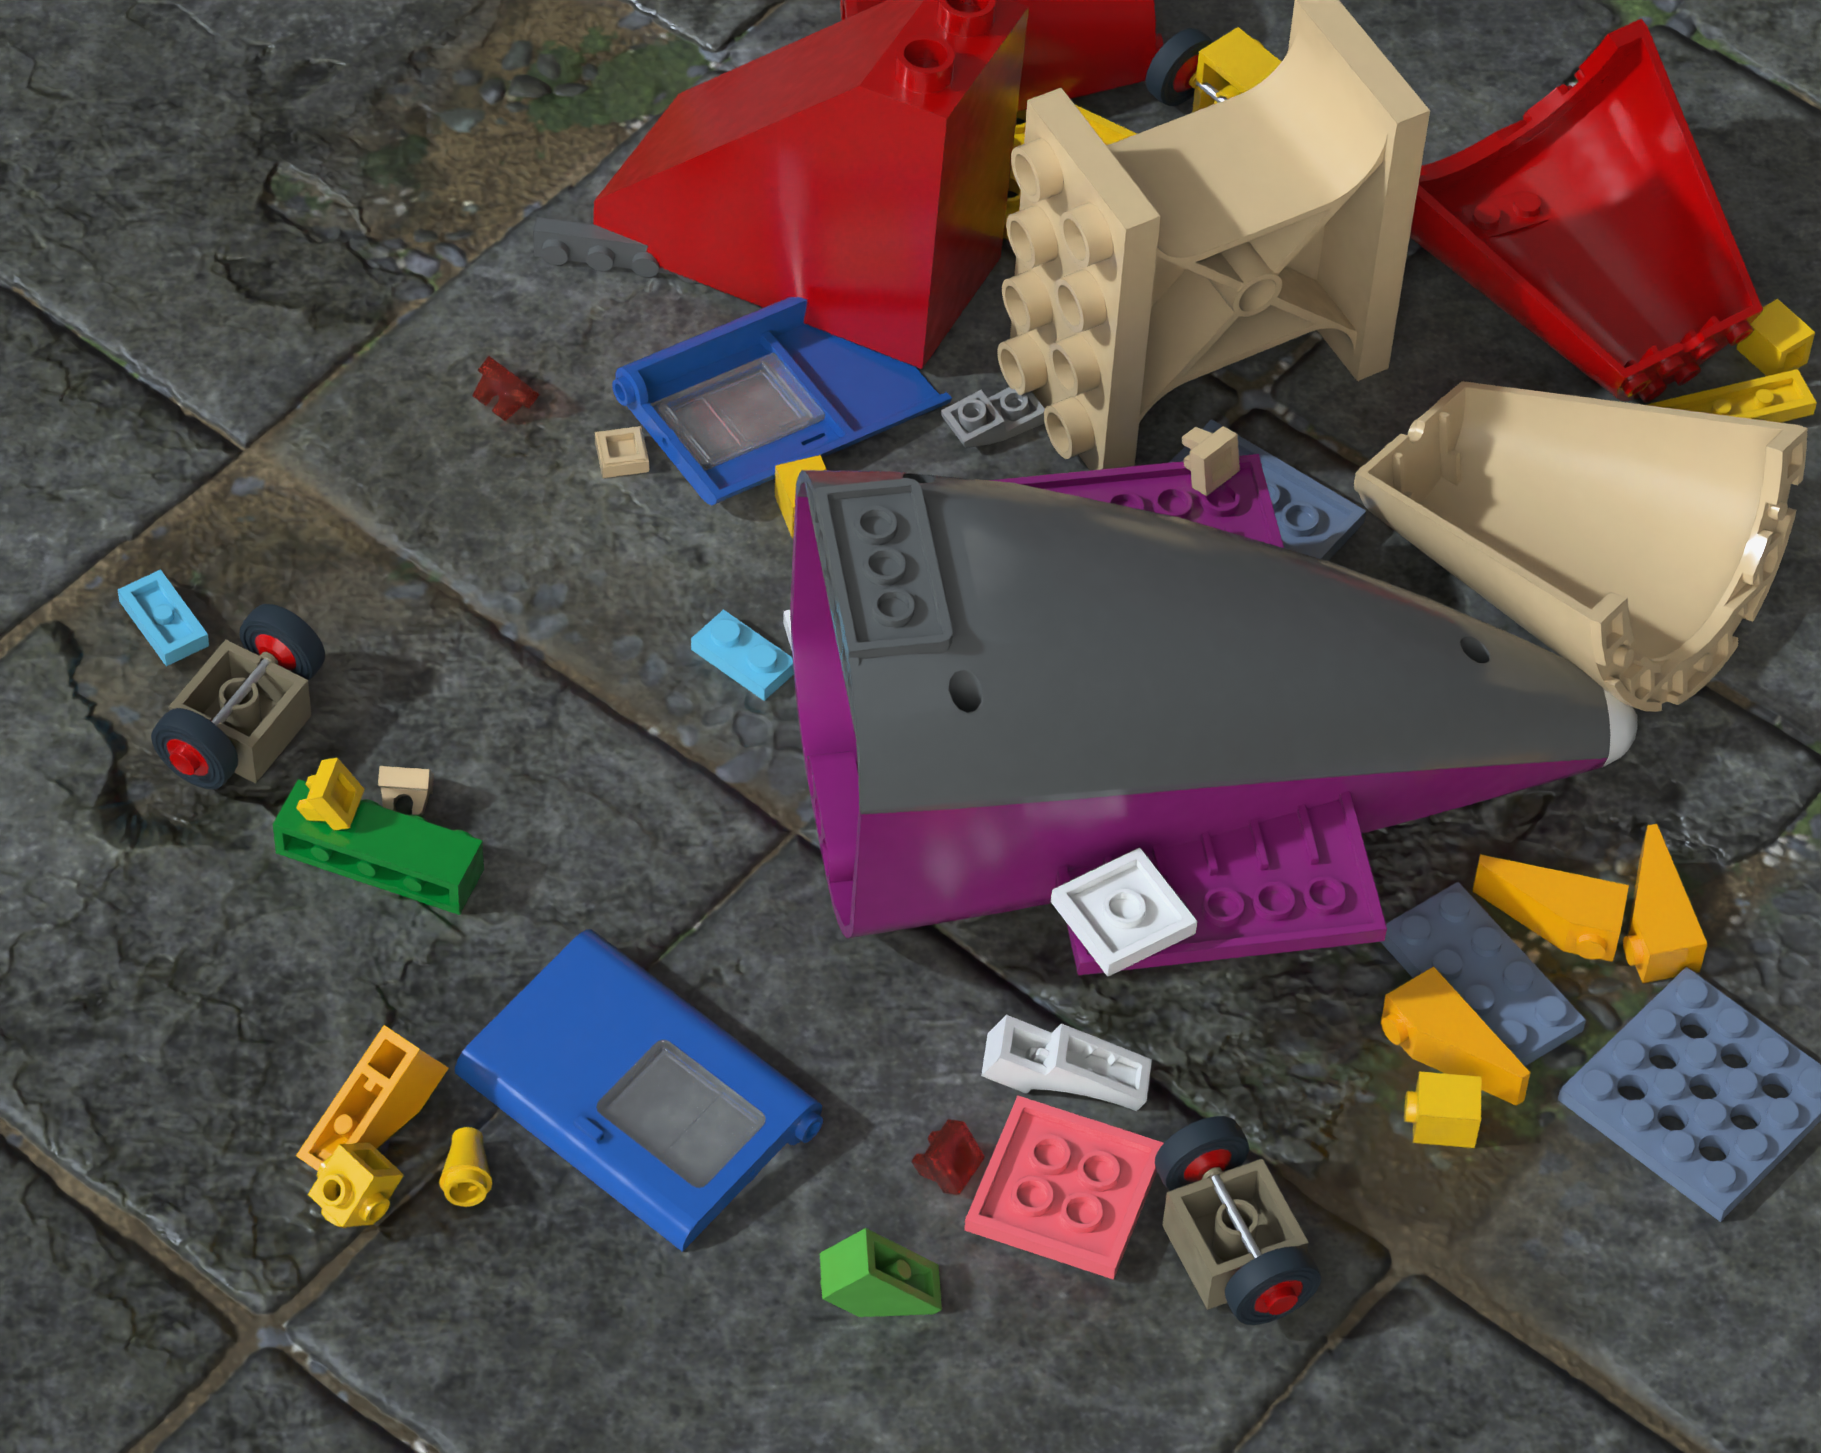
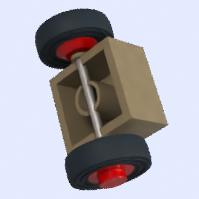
[151,604,325,789]
[1155,1116,1321,1325]

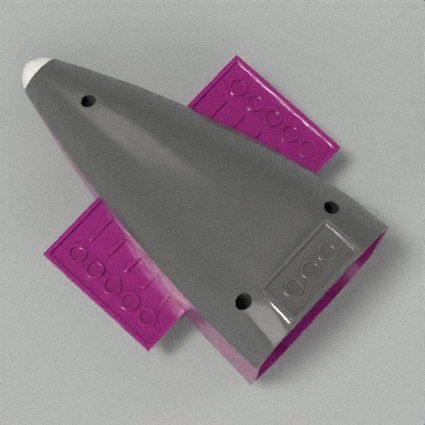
[790,454,1637,975]

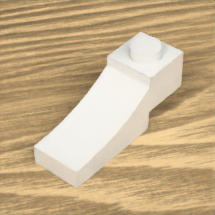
[981,1015,1152,1111]

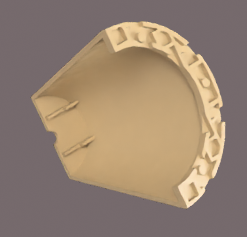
[1354,381,1808,712]

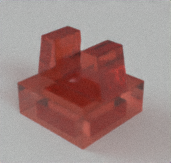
[472,356,540,421]
[911,1119,985,1195]

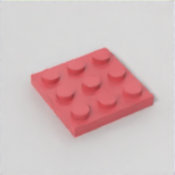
[964,1096,1164,1280]

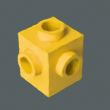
[308,1142,404,1228]

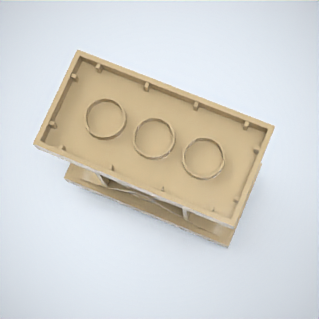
[997,0,1430,470]

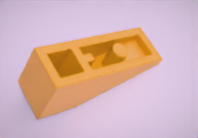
[1623,824,1708,984]
[1473,854,1629,962]
[1381,966,1530,1106]
[296,1025,449,1171]

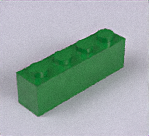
[273,779,484,915]

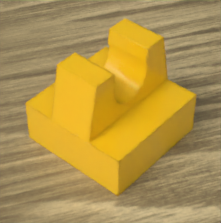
[296,758,365,831]

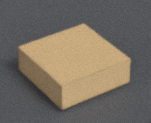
[595,426,649,478]

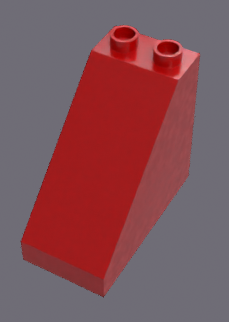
[593,0,1029,369]

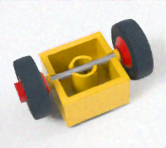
[1146,27,1282,113]

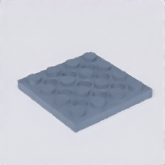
[1558,967,1821,1222]

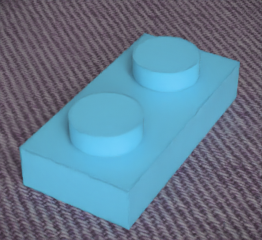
[118,569,209,666]
[691,609,794,701]

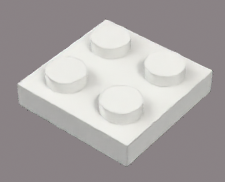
[1051,848,1197,976]

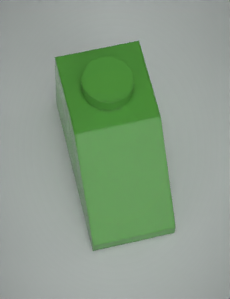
[820,1228,942,1317]

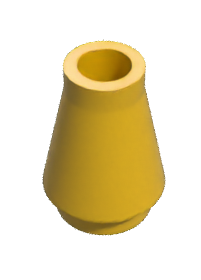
[439,1127,492,1207]

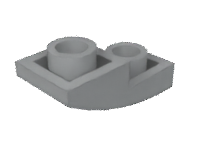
[941,387,1045,448]

